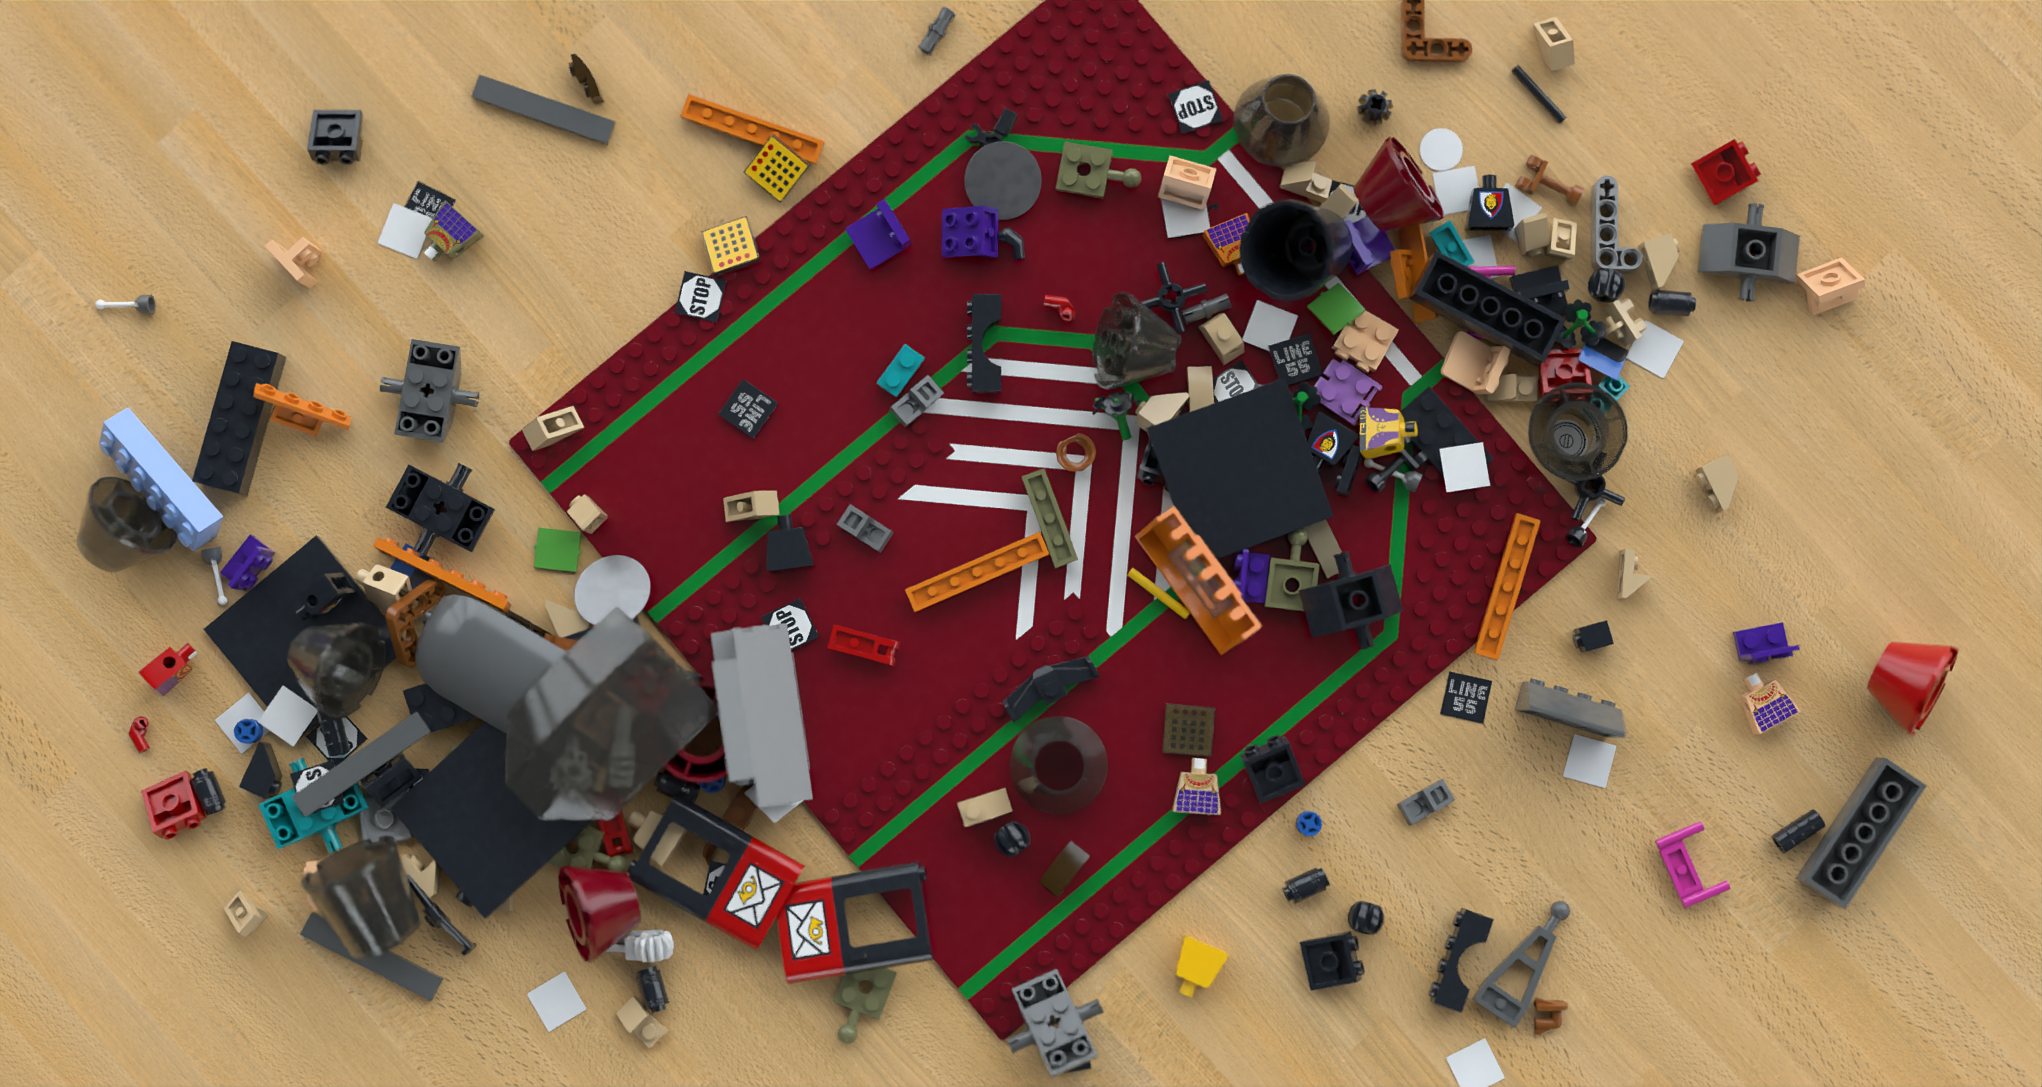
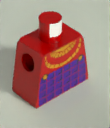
[138,643,198,696]

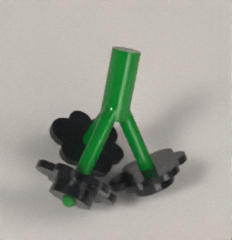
[1555,299,1606,350]
[1290,382,1321,433]
[1092,391,1140,440]

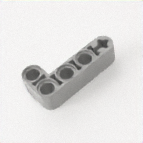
[1591,175,1642,273]

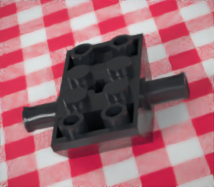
[386,463,495,556]
[1298,551,1403,650]

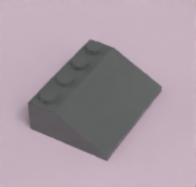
[1515,678,1626,738]

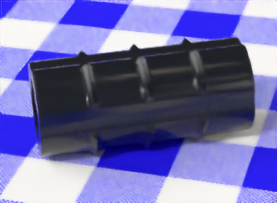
[317,704,350,757]
[1771,809,1826,854]

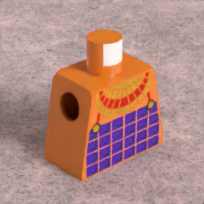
[1203,213,1249,276]

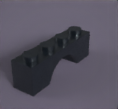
[967,294,1001,394]
[1429,908,1494,1013]

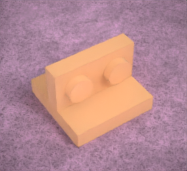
[1158,156,1216,210]
[265,237,323,289]
[1797,258,1865,315]

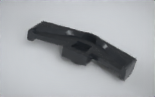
[1002,656,1100,723]
[400,875,477,956]

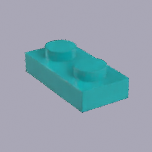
[1429,220,1475,267]
[877,344,925,398]

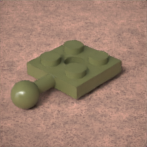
[1056,142,1141,199]
[1264,528,1320,612]
[548,826,628,872]
[833,968,897,1044]

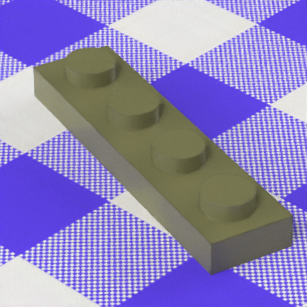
[1021,468,1078,568]

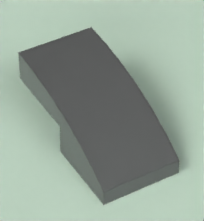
[889,375,944,428]
[837,504,894,553]
[1397,779,1455,826]

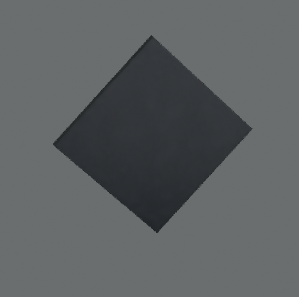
[1146,378,1334,567]
[203,535,406,740]
[390,721,596,919]

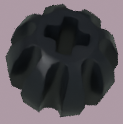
[1357,89,1393,125]
[1588,268,1625,303]
[994,821,1030,858]
[1348,901,1385,935]

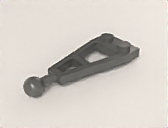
[1472,901,1570,1028]

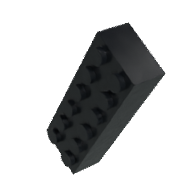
[1408,251,1566,366]
[192,341,287,496]

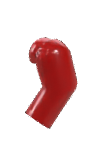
[1044,295,1076,322]
[129,716,150,754]

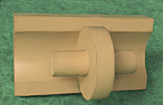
[1603,299,1647,346]

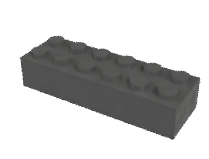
[1796,757,1927,909]

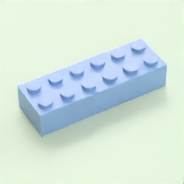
[99,408,223,552]

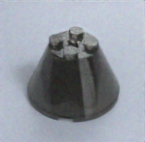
[1092,292,1181,389]

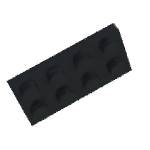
[1400,387,1494,492]

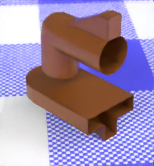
[1534,997,1568,1035]

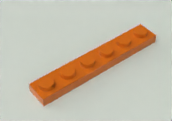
[680,94,825,165]
[1473,513,1541,661]
[905,532,1049,612]
[373,537,511,613]

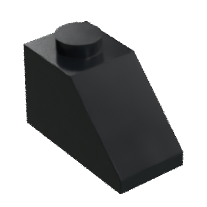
[239,742,282,799]

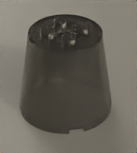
[301,835,421,958]

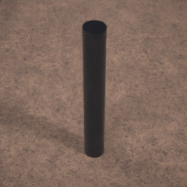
[1511,65,1567,124]

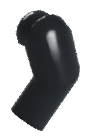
[998,228,1025,260]

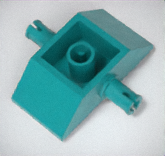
[258,758,369,854]

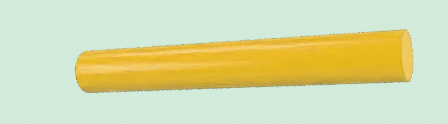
[1127,568,1190,619]

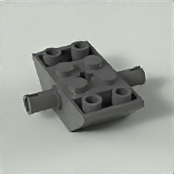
[1698,203,1800,302]
[380,339,479,443]
[1007,969,1104,1077]

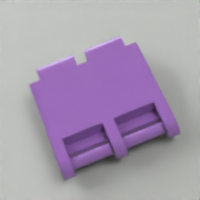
[1315,359,1383,427]

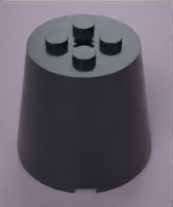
[1239,200,1353,301]

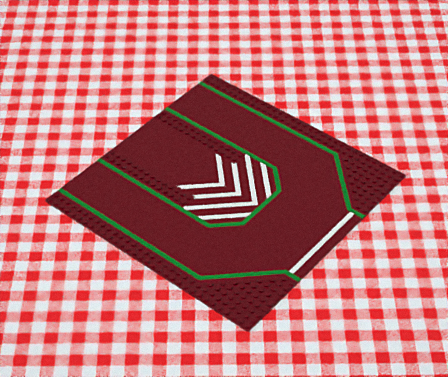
[509,0,1597,1040]

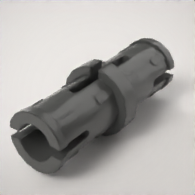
[918,6,956,55]
[1181,294,1232,325]

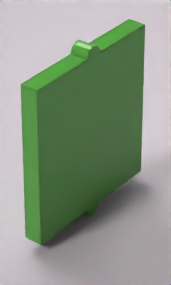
[1307,283,1365,335]
[534,528,582,572]

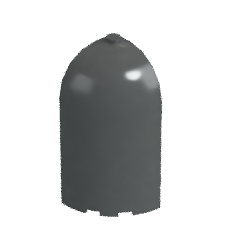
[415,594,597,758]

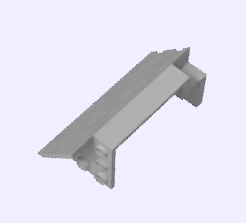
[711,623,813,808]

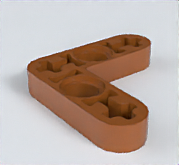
[1401,0,1472,63]
[386,579,445,668]

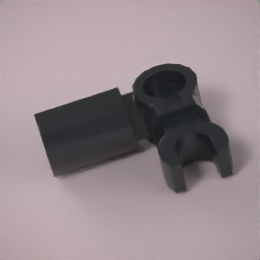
[965,108,1018,147]

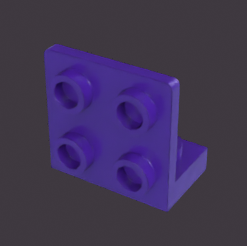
[846,199,911,269]
[942,206,998,258]
[1346,216,1395,275]
[220,534,276,591]
[1233,549,1270,603]
[1733,622,1800,664]

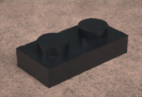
[1335,445,1363,498]

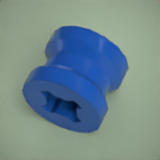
[234,719,264,743]
[699,777,726,793]
[1296,811,1322,836]

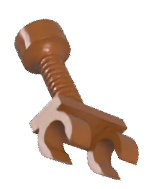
[1515,155,1584,206]

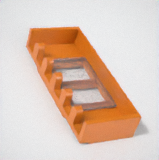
[1135,506,1262,655]

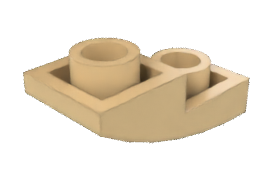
[1187,366,1214,412]

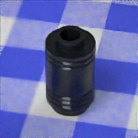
[1648,290,1696,316]
[190,768,226,815]
[653,769,701,803]
[1282,868,1330,904]
[636,966,670,1013]

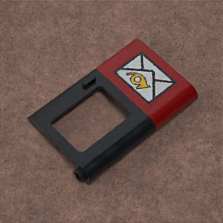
[626,793,805,951]
[777,862,933,984]

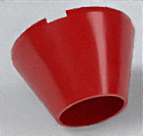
[1867,641,1959,736]

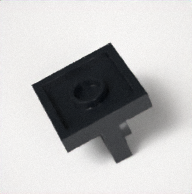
[1509,265,1570,315]
[360,752,422,808]

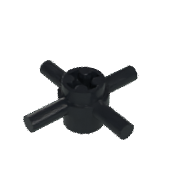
[1135,262,1207,334]
[1554,452,1625,521]

